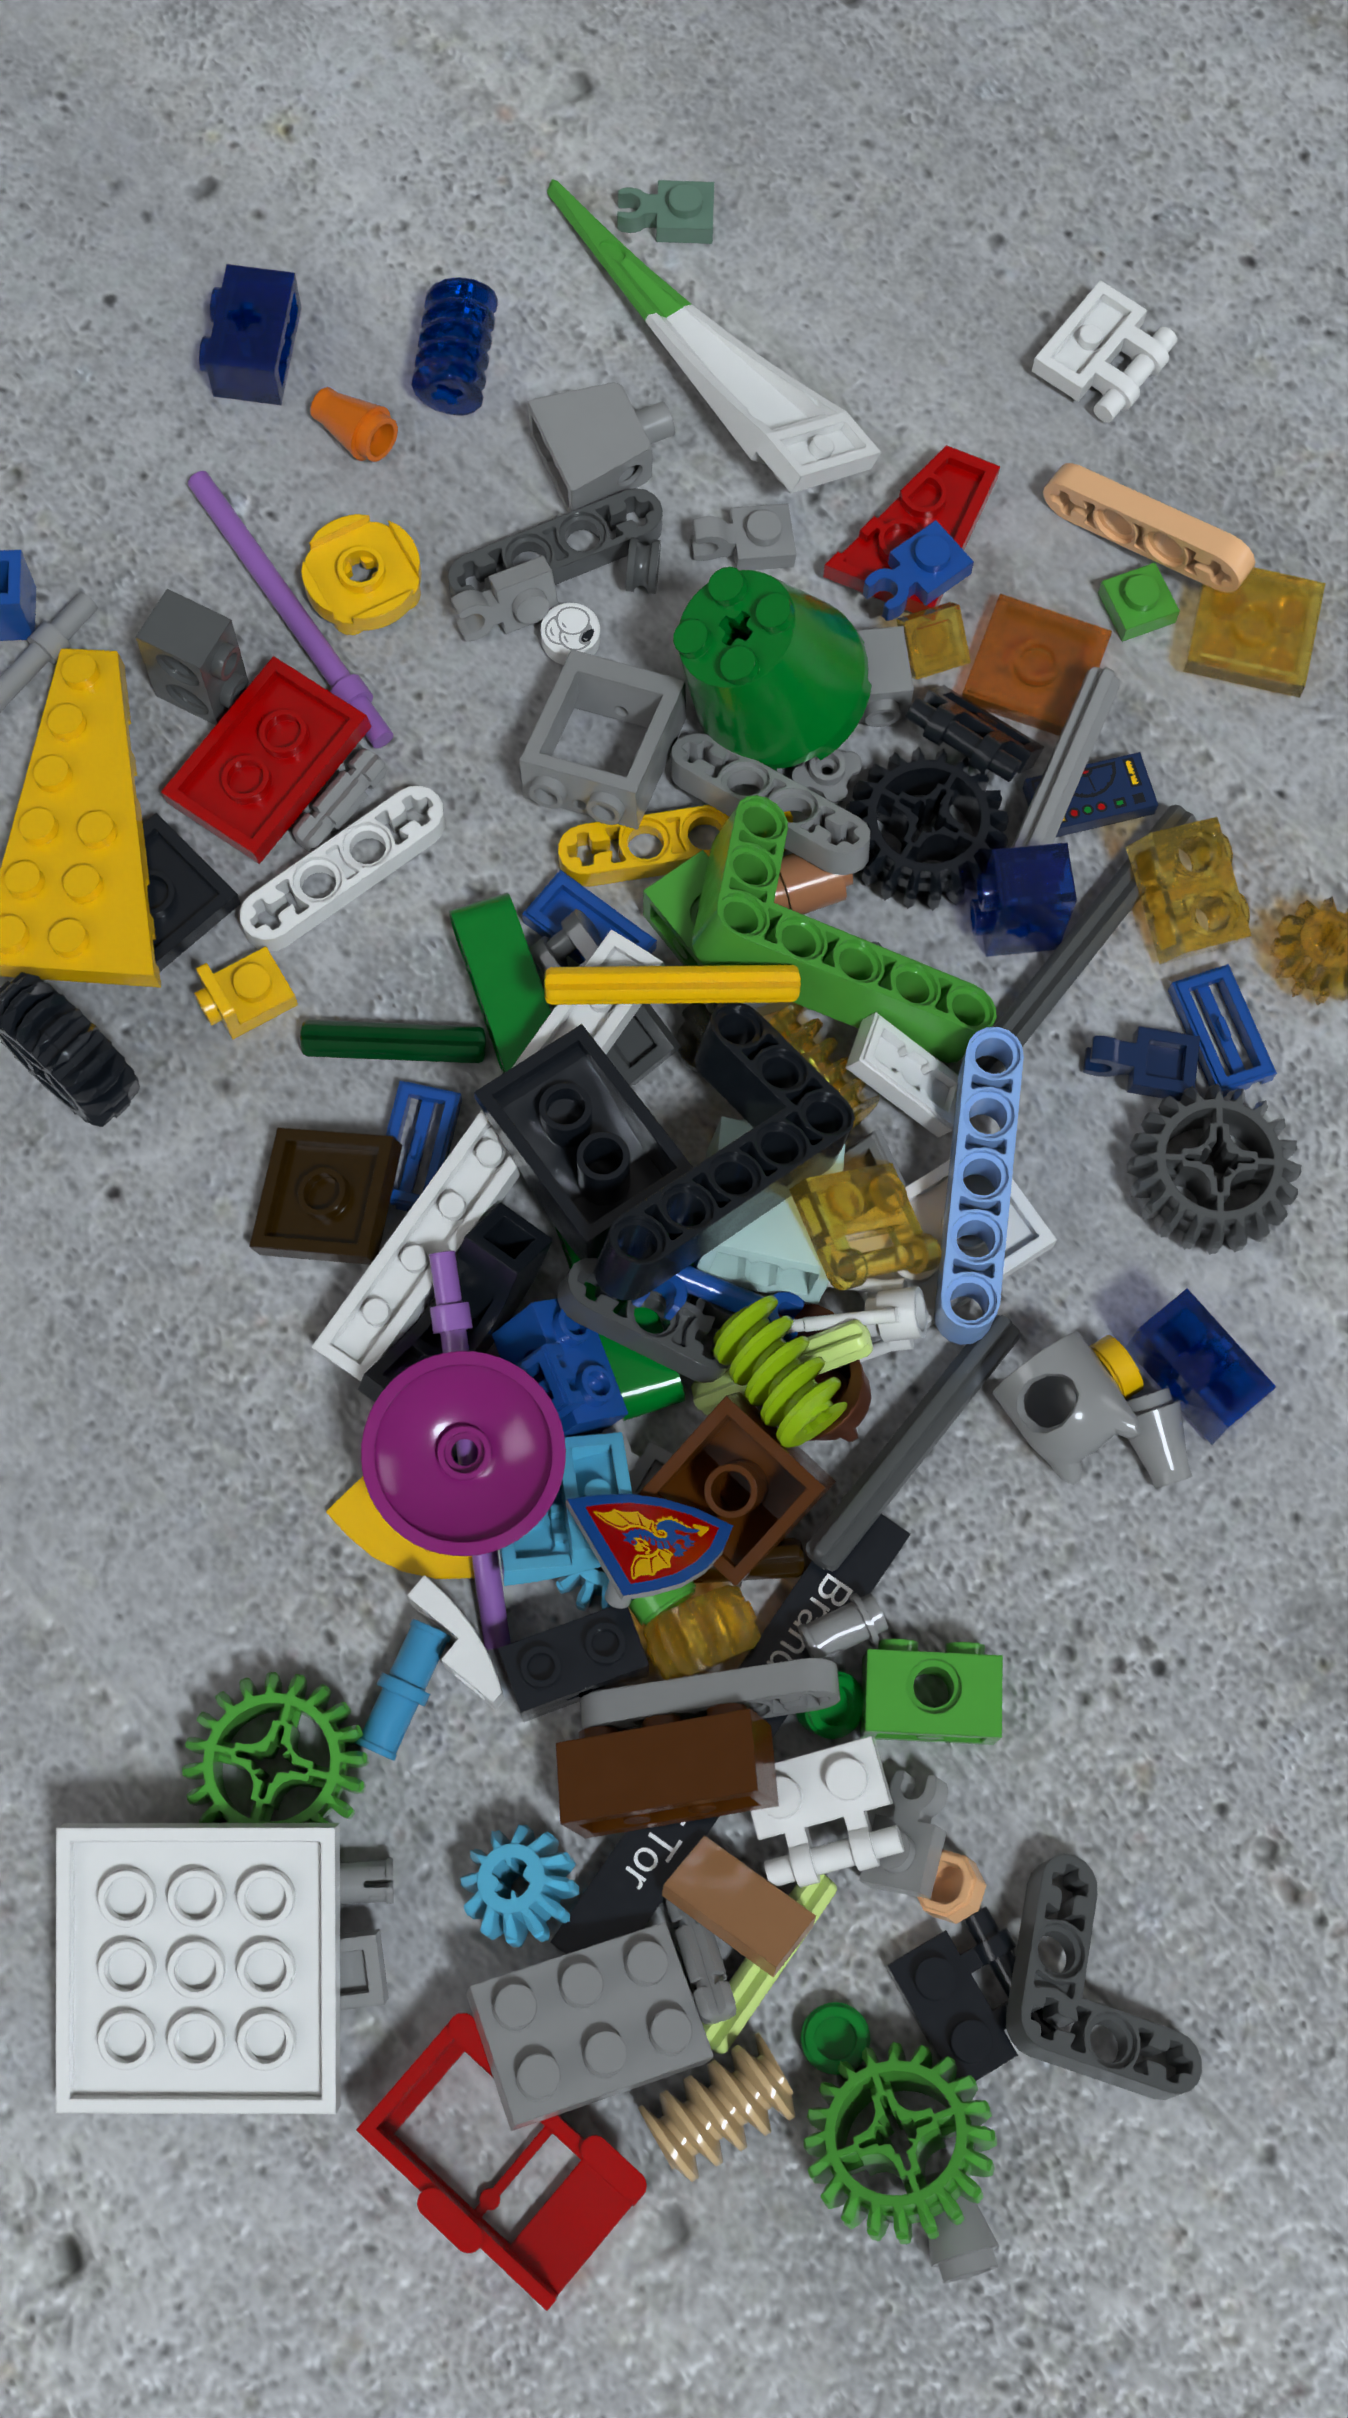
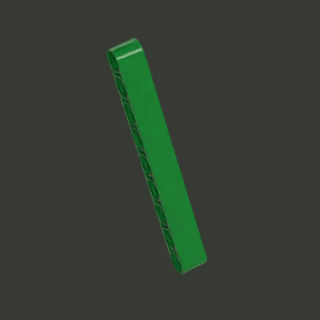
[449,892,686,1421]

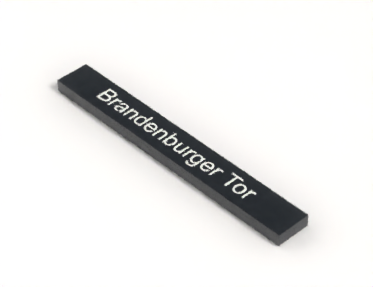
[550,1514,910,1954]

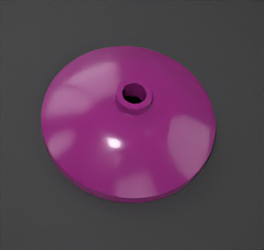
[361,1351,566,1556]

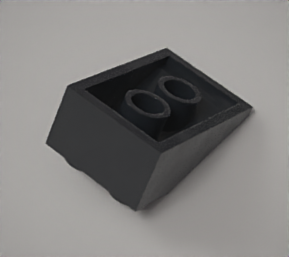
[474,1024,693,1260]

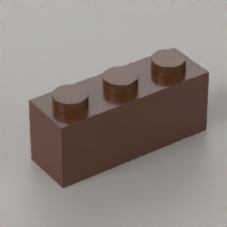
[556,1703,779,1839]

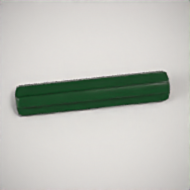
[300,1020,486,1063]

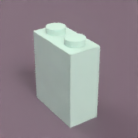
[693,1116,845,1304]

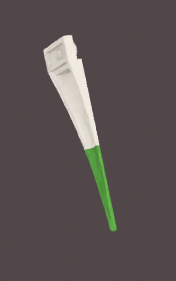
[547,179,881,494]

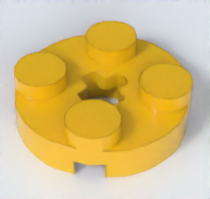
[301,514,422,635]

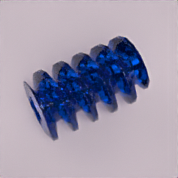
[411,277,498,416]

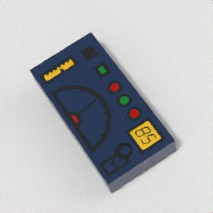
[1022,752,1158,838]

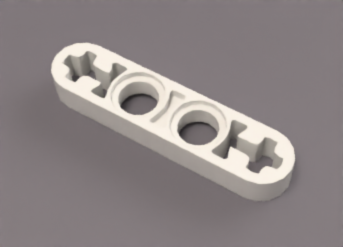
[240,786,445,952]

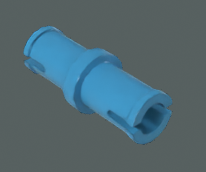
[355,1619,451,1761]

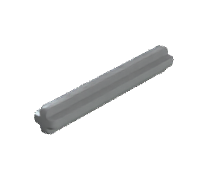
[1005,667,1121,880]

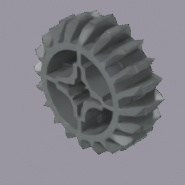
[1127,1083,1302,1255]

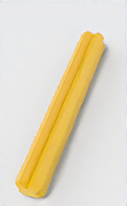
[544,965,801,1005]

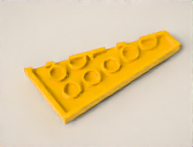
[0,648,161,988]

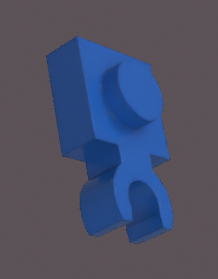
[863,520,974,621]

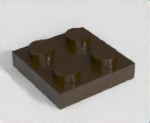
[249,1128,402,1265]

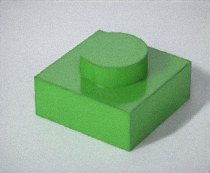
[1098,563,1180,642]

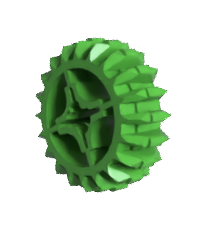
[182,1672,369,1823]
[804,2041,997,2245]

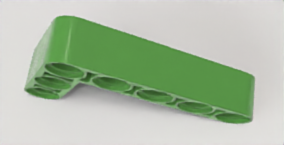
[692,795,997,1063]

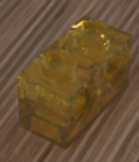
[1126,817,1252,965]

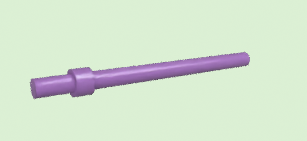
[188,471,393,749]
[429,1251,511,1650]

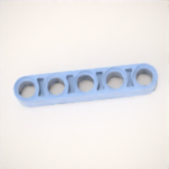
[934,1027,1024,1345]

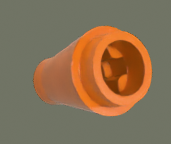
[310,387,398,462]

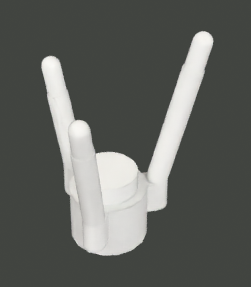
[788,1273,927,1362]

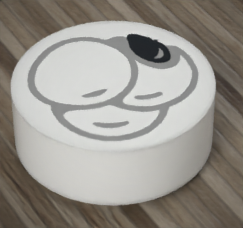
[541,603,600,665]

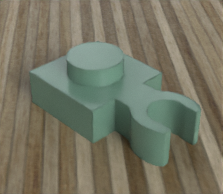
[617,180,714,244]

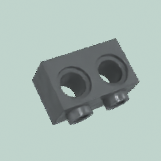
[135,589,249,725]

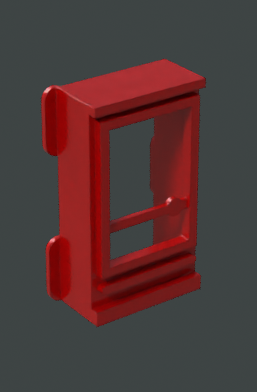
[356,2013,647,2311]

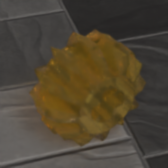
[1270,896,1348,1005]
[643,1585,761,1680]

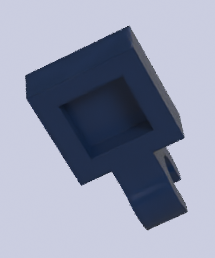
[1083,1026,1200,1101]

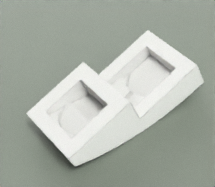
[407,1575,505,1711]

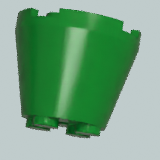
[673,567,872,771]

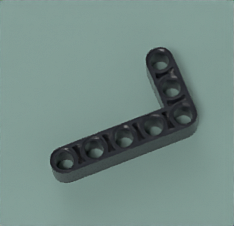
[594,1003,855,1300]

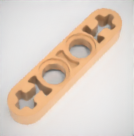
[1043,463,1256,593]

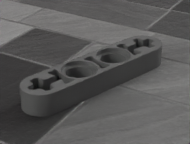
[448,488,663,598]

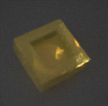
[896,602,971,680]

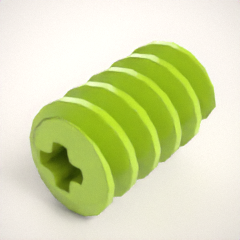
[713,1295,848,1448]

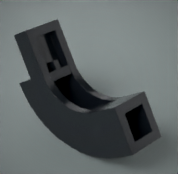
[358,1203,553,1402]

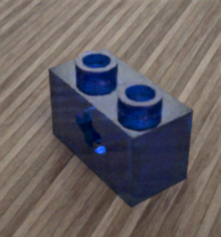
[199,264,302,405]
[970,843,1077,957]
[1125,1288,1276,1445]

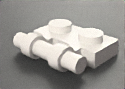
[1032,280,1177,423]
[751,1736,904,1888]

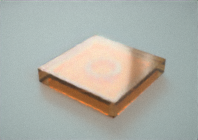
[962,594,1112,736]

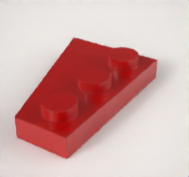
[823,445,1000,620]

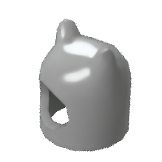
[993,1331,1141,1485]

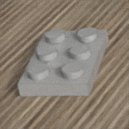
[466,1922,714,2131]

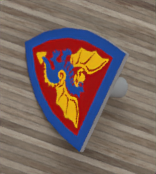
[565,1494,733,1609]

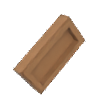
[662,1835,816,1978]

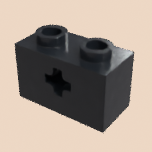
[498,1606,649,1722]

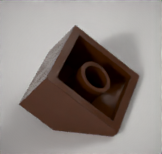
[637,1392,836,1587]

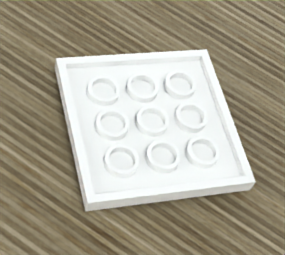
[56,1823,341,2114]

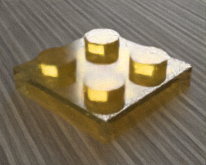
[1183,567,1326,698]

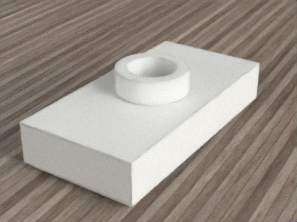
[845,1012,958,1138]

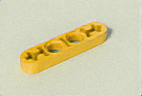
[558,805,793,887]

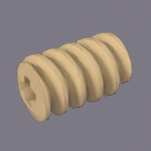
[638,2032,796,2182]

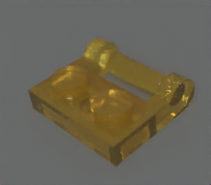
[789,1163,941,1290]

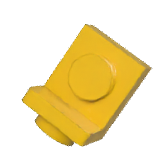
[194,946,298,1040]

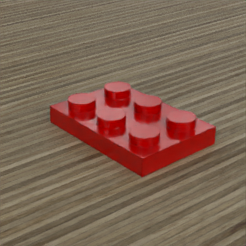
[161,656,372,864]

